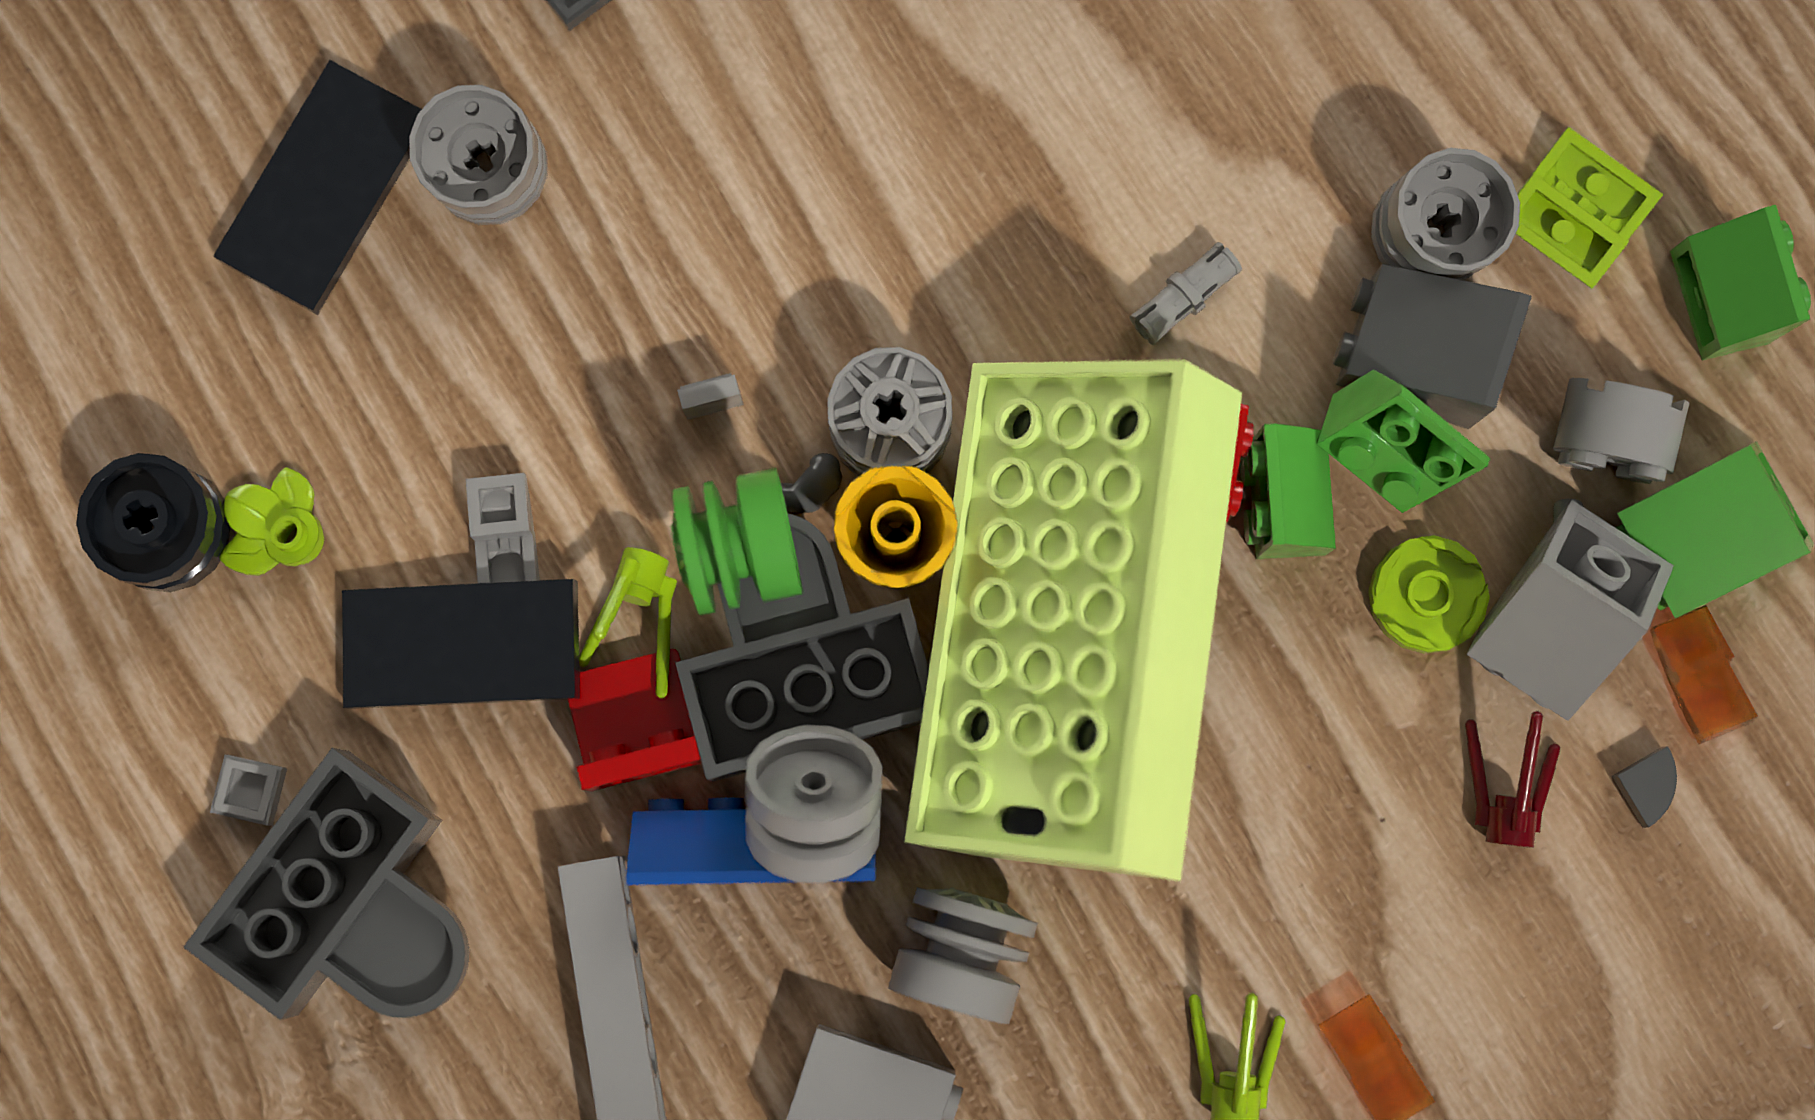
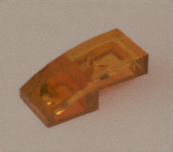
[1650,605,1758,745]
[1318,994,1436,1120]

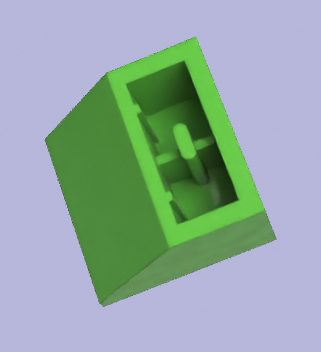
[1670,205,1811,361]
[1317,369,1490,513]
[1239,424,1336,559]

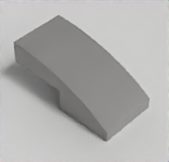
[466,473,540,583]

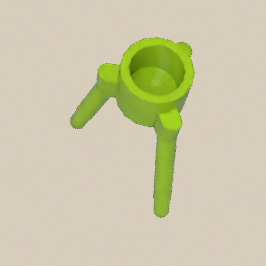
[579,547,677,698]
[1189,993,1285,1120]

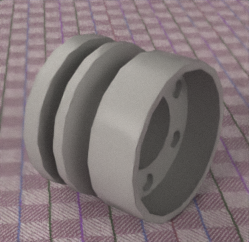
[409,85,548,225]
[1371,148,1520,281]
[827,347,952,477]
[888,887,1038,1024]

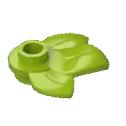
[219,467,324,576]

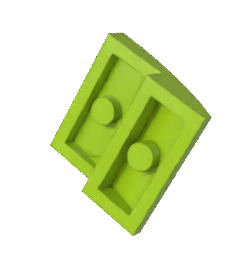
[1516,127,1664,289]

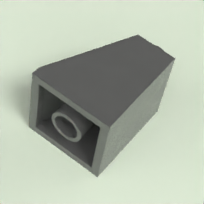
[1333,264,1532,430]

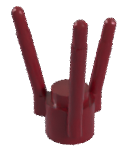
[1465,711,1560,848]

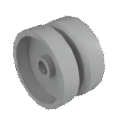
[745,725,882,883]

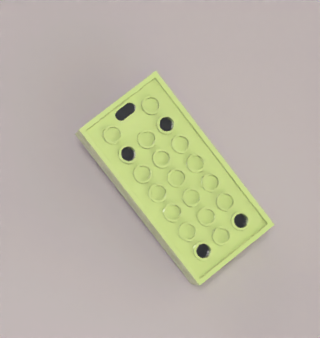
[904,360,1242,881]

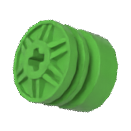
[671,468,803,616]

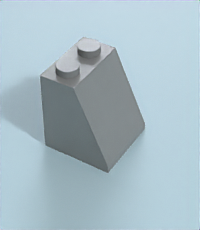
[1467,499,1674,721]

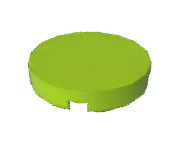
[1368,535,1490,654]

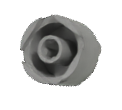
[1553,378,1690,484]

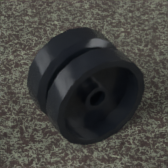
[76,453,231,592]

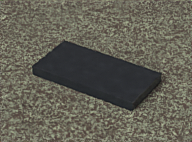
[213,60,422,315]
[342,579,580,709]

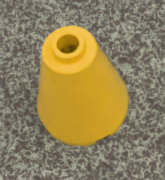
[834,465,957,588]

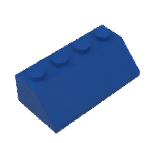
[626,798,877,885]

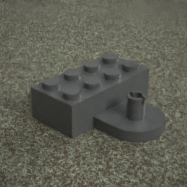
[675,514,929,782]
[183,748,470,1020]

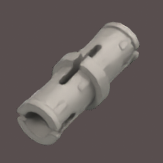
[1130,242,1242,345]

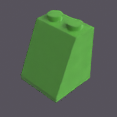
[1615,441,1814,619]

